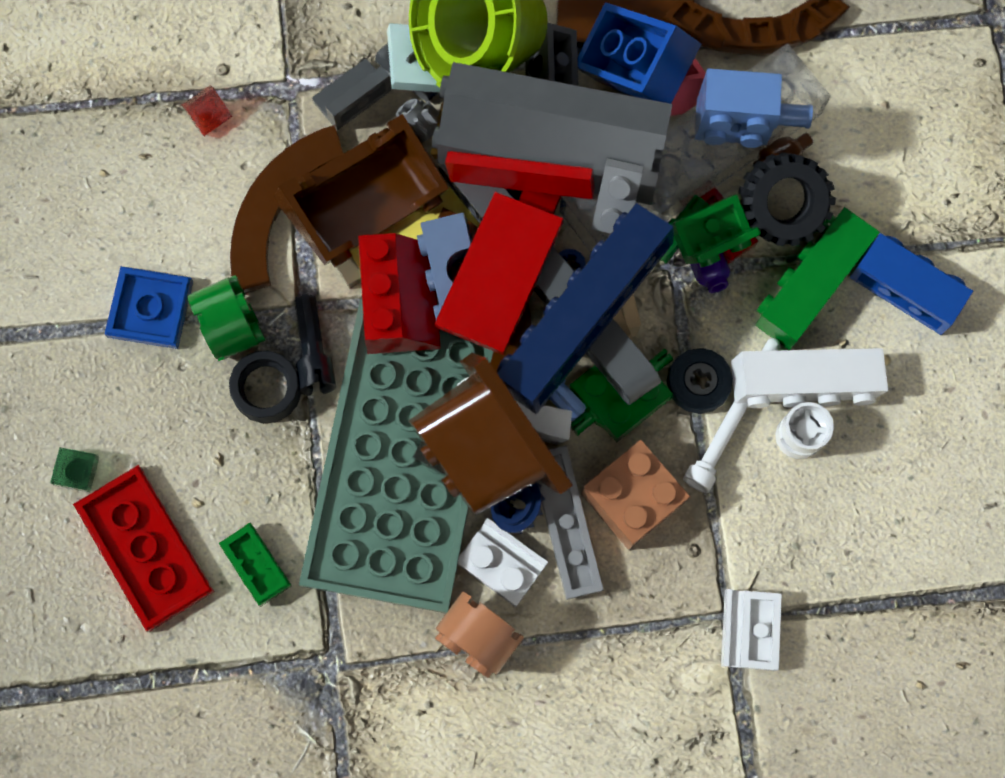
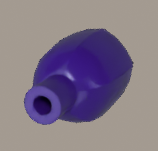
[690,253,730,293]

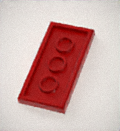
[434,192,564,355]
[73,465,215,632]

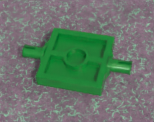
[570,348,673,443]

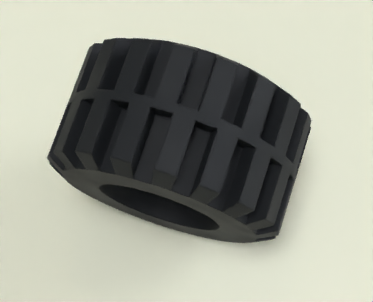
[738,153,836,246]

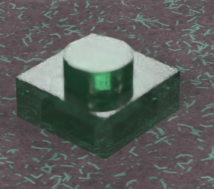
[50,447,99,493]

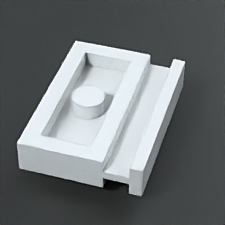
[458,518,548,607]
[721,589,782,671]

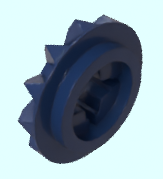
[491,482,546,534]

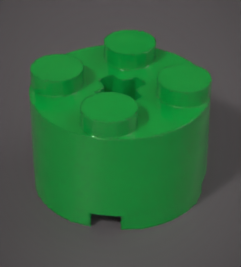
[187,275,265,362]

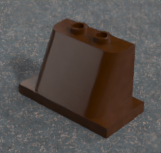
[408,353,573,515]

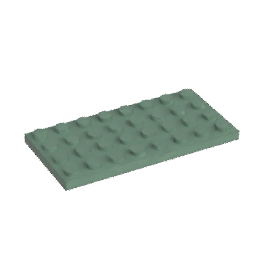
[299,299,493,614]

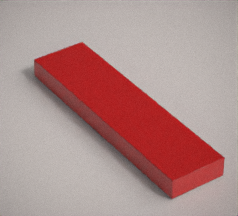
[445,151,595,200]

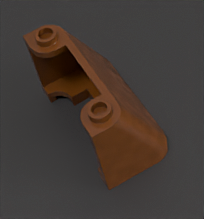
[274,114,449,268]

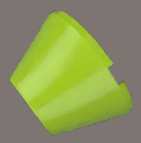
[409,0,548,88]

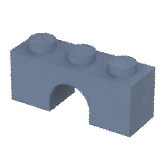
[417,212,472,335]

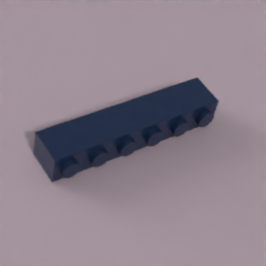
[497,203,674,414]

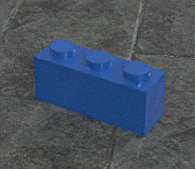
[849,233,973,335]

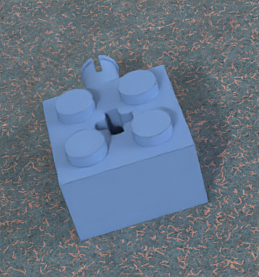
[695,68,813,148]

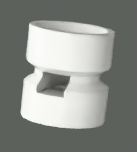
[775,402,834,459]

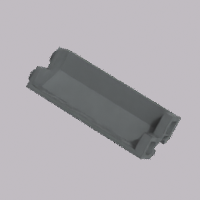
[432,62,673,205]

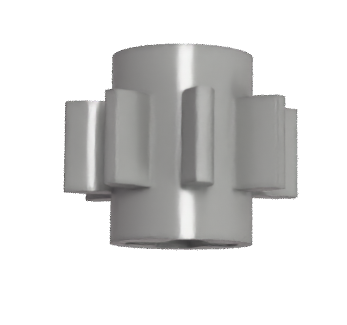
[396,98,439,143]

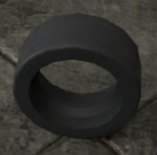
[229,350,301,424]

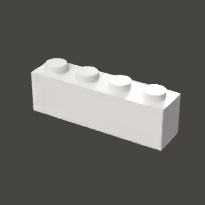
[731,348,888,408]

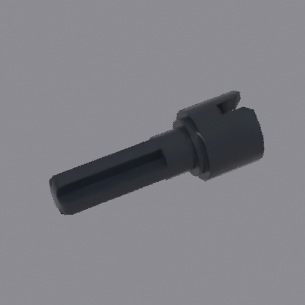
[294,294,336,396]

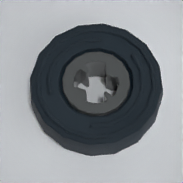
[667,348,733,414]

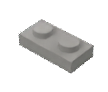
[591,158,644,234]

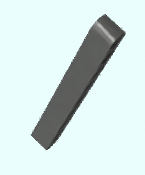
[438,164,661,405]

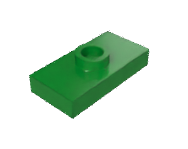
[218,522,292,607]

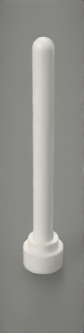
[683,338,780,493]

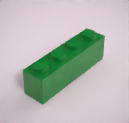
[755,207,880,350]

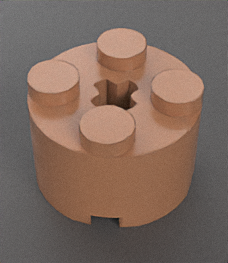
[435,591,524,678]

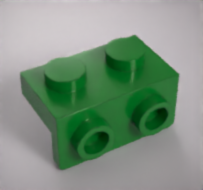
[670,194,761,268]

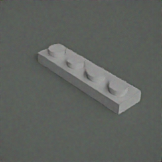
[537,445,603,600]

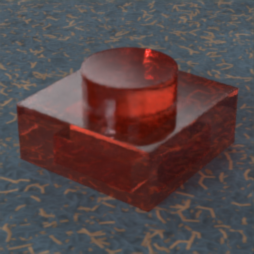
[181,85,233,136]

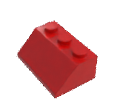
[358,233,441,354]

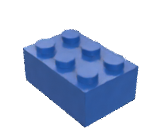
[578,2,702,104]

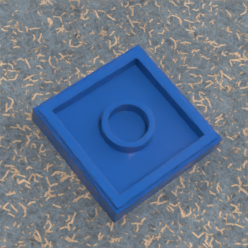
[104,266,193,349]

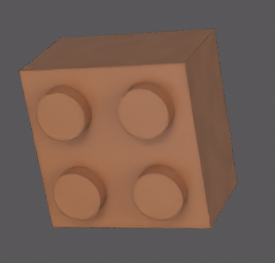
[581,440,690,550]

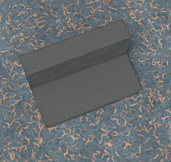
[313,59,392,131]

